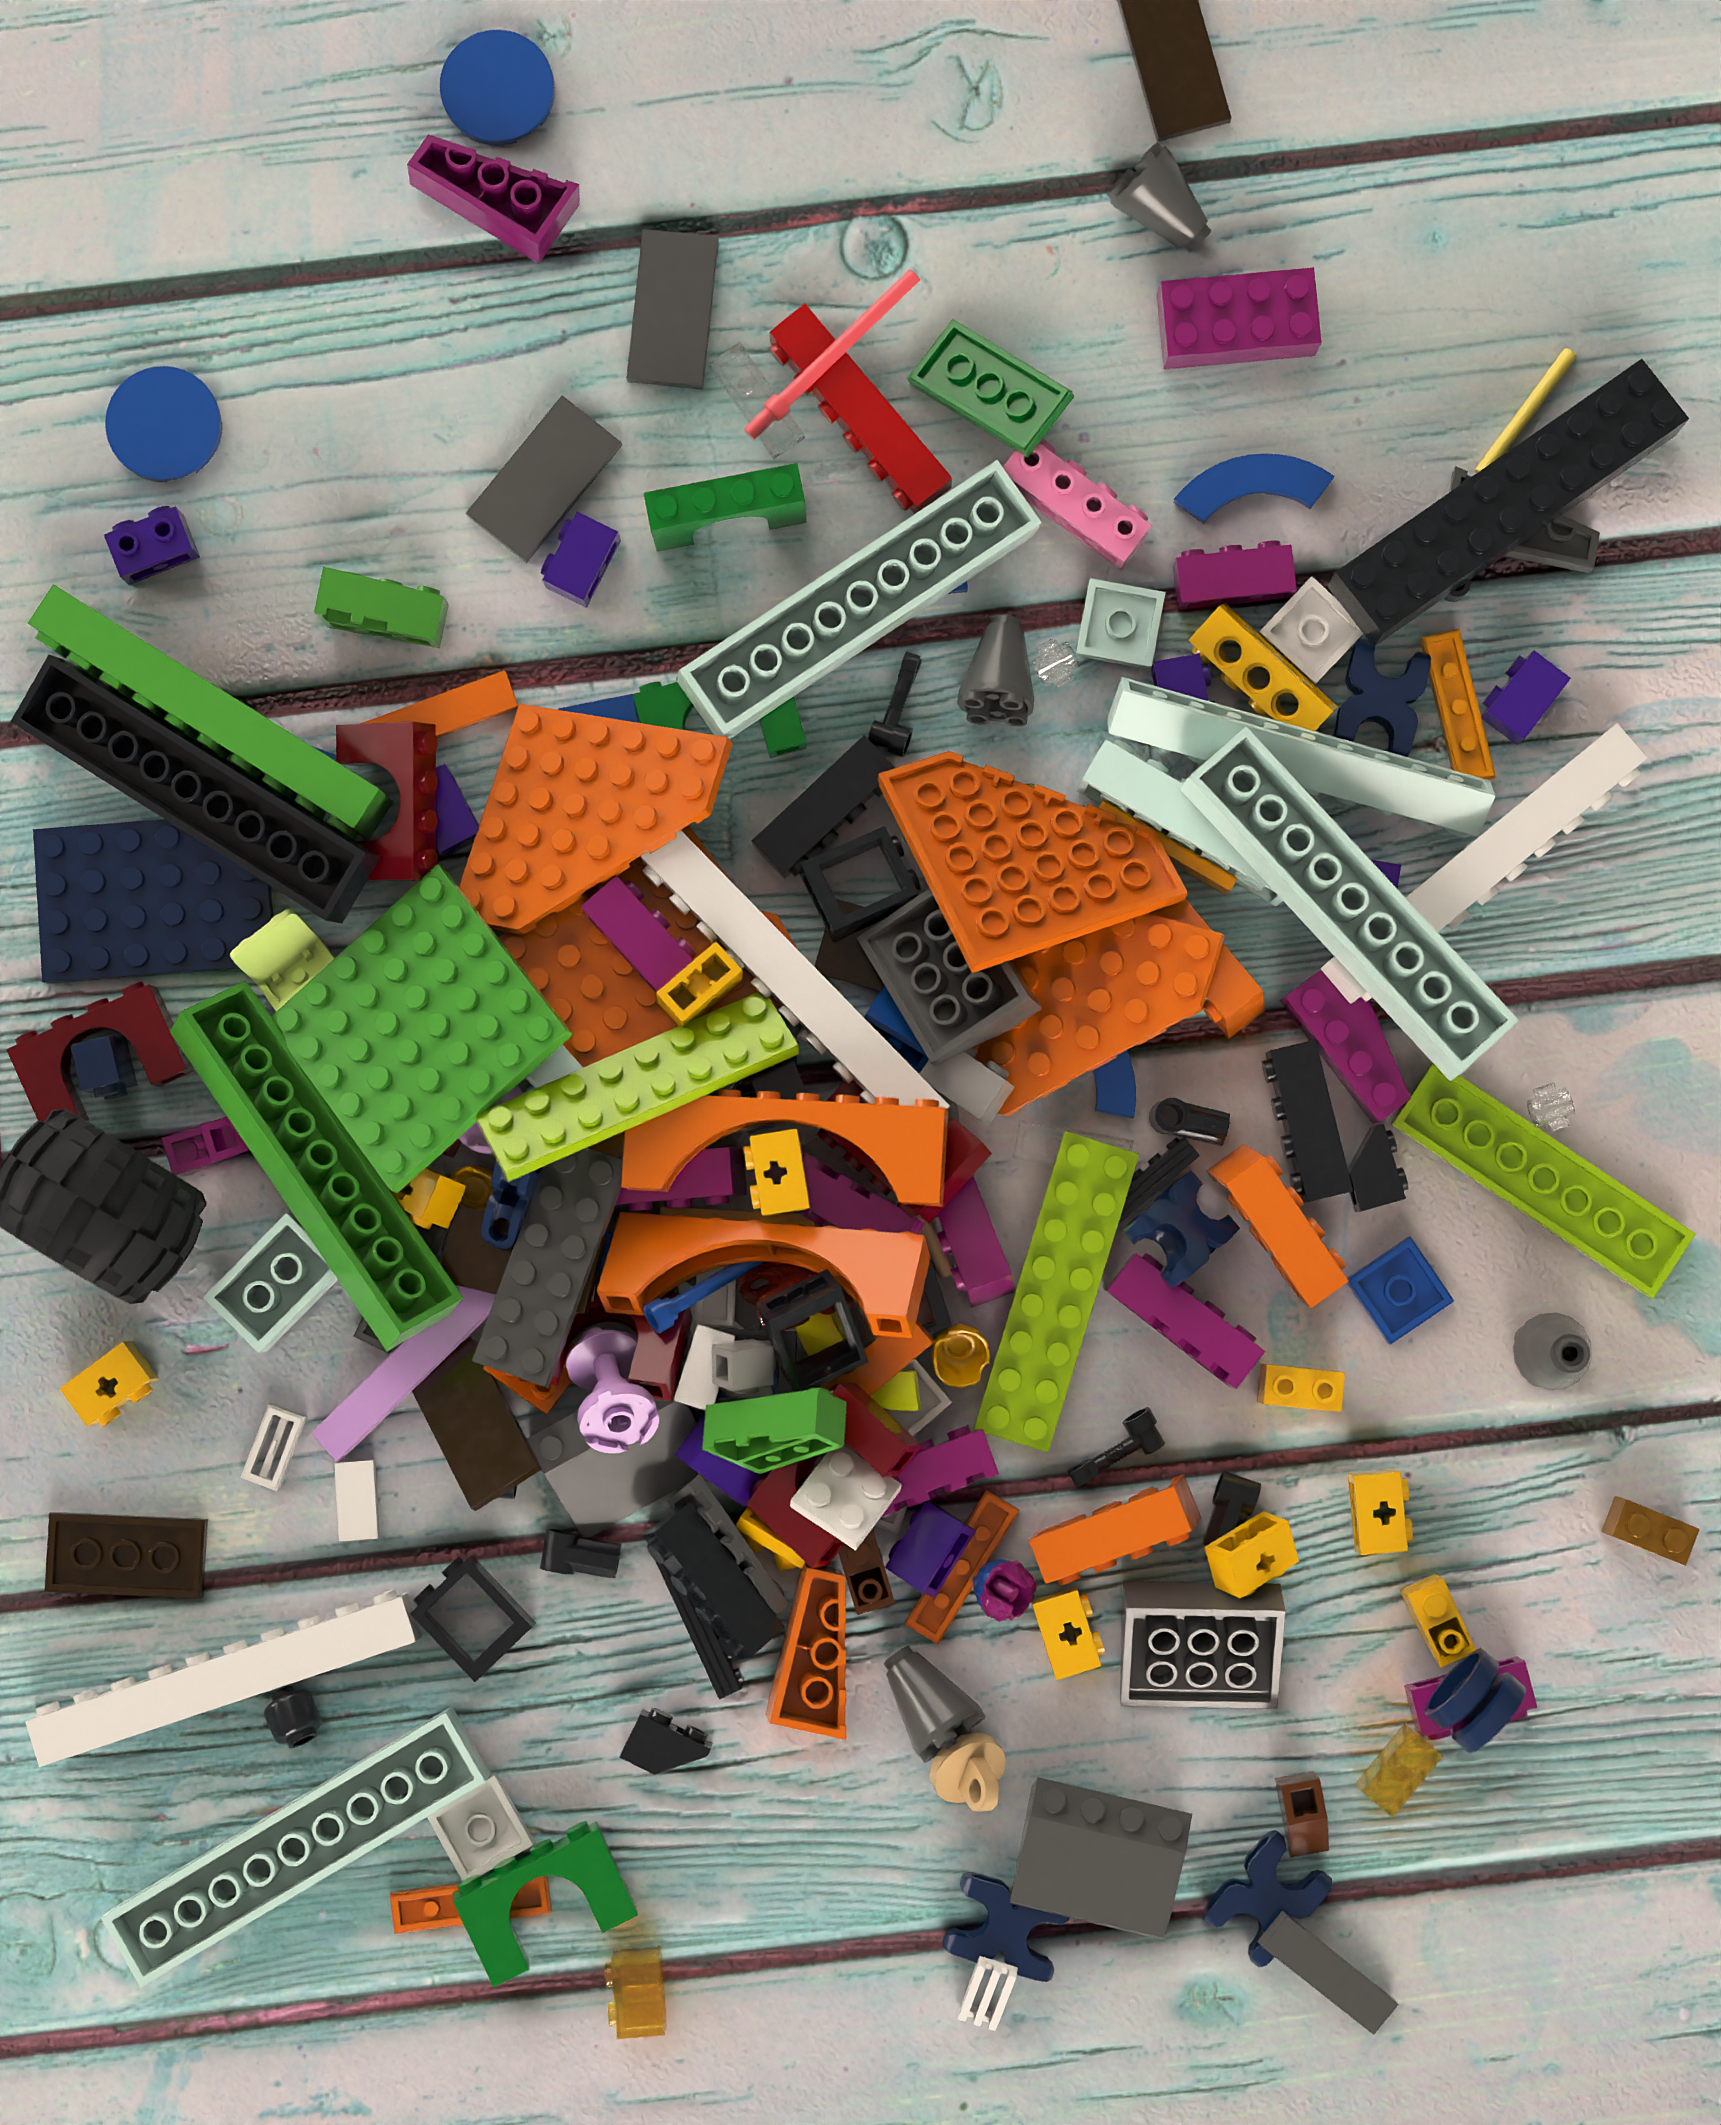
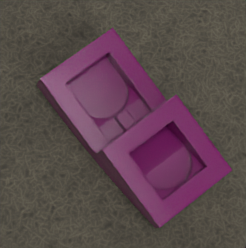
[161,1117,249,1175]

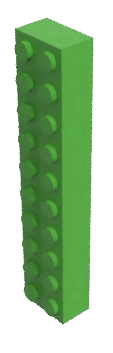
[28,584,393,840]
[170,980,463,1351]

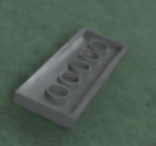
[472,1148,623,1388]

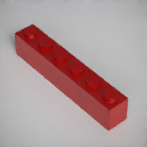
[769,303,952,514]

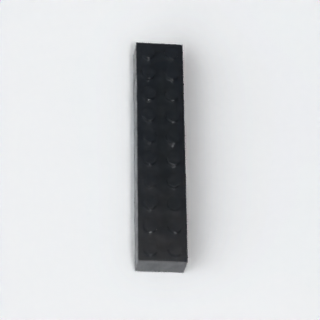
[1327,359,1689,647]
[10,655,381,924]

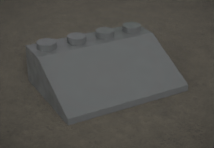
[857,888,1042,1065]
[527,1382,702,1538]
[1120,1581,1285,1709]
[1009,1777,1192,1940]

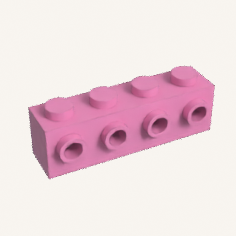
[1003,439,1151,570]

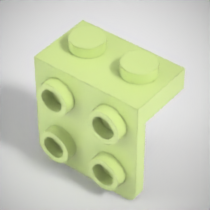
[230,908,335,1011]

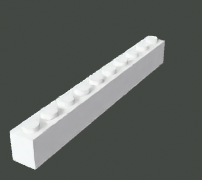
[1320,723,1647,1004]
[641,830,950,1110]
[25,1589,421,1767]

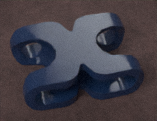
[1333,638,1431,757]
[481,1160,544,1249]
[1122,1170,1240,1289]
[1202,1830,1332,1967]
[942,1872,1070,1982]

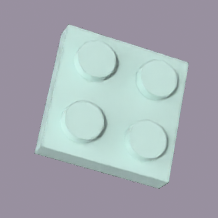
[1075,578,1166,670]

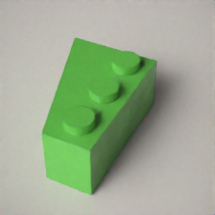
[314,566,449,649]
[702,1388,847,1474]

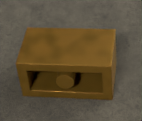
[1601,1496,1700,1566]

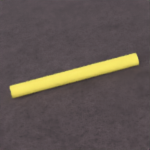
[1475,348,1577,473]

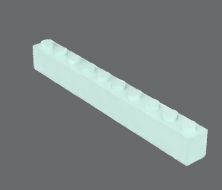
[1107,677,1496,837]

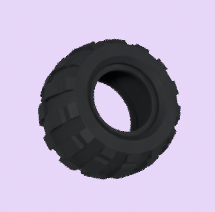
[0,1109,207,1304]

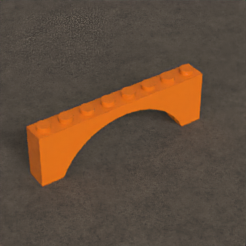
[621,1089,948,1206]
[597,1211,930,1338]

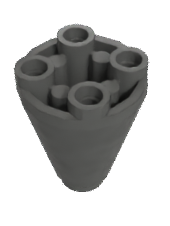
[1107,142,1212,252]
[957,615,1034,727]
[1513,1312,1592,1390]
[884,1646,986,1763]

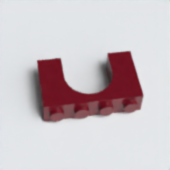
[336,721,438,882]
[6,982,195,1122]
[816,1080,992,1224]
[519,1284,693,1402]
[746,1383,922,1568]

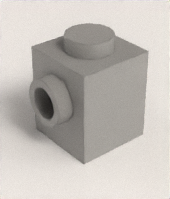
[712,1339,776,1394]

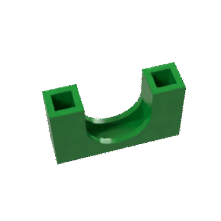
[643,463,807,552]
[632,676,807,758]
[453,1821,638,1988]

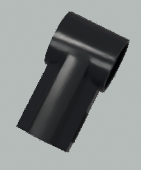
[1149,1098,1230,1146]
[1202,1471,1261,1546]
[540,1529,622,1579]

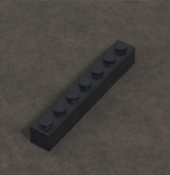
[1118,1137,1200,1225]
[647,1543,744,1700]

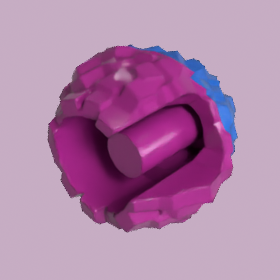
[972,1559,1037,1622]

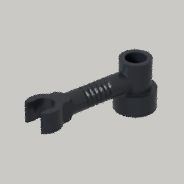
[868,651,922,758]
[1068,1407,1165,1487]

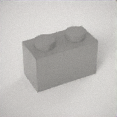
[919,1048,1015,1125]

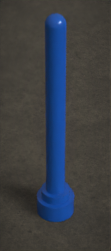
[643,1224,805,1334]

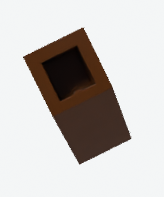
[838,1528,895,1615]
[1275,1771,1329,1858]

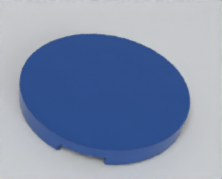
[440,30,555,146]
[105,366,222,482]

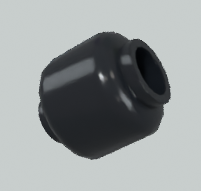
[264,1686,322,1748]

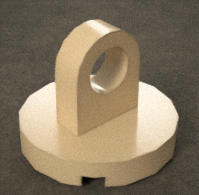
[929,1732,1006,1811]

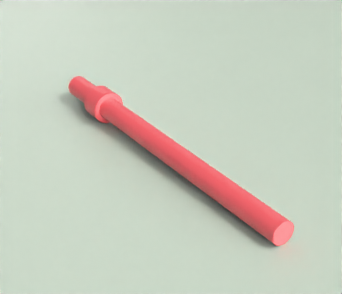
[744,269,920,440]

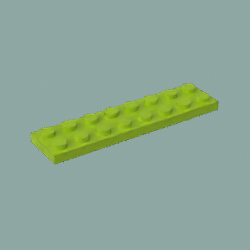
[476,992,799,1182]
[1391,1062,1696,1299]
[973,1131,1140,1452]

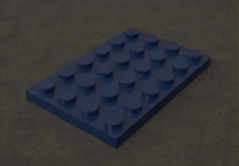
[33,819,273,984]

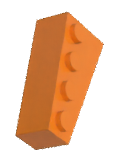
[1149,899,1265,1039]
[1206,1144,1349,1308]
[1028,1474,1201,1586]
[765,1563,846,1740]

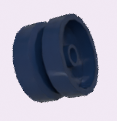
[1424,1648,1526,1753]

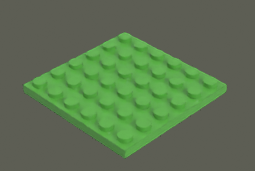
[271,864,573,1193]

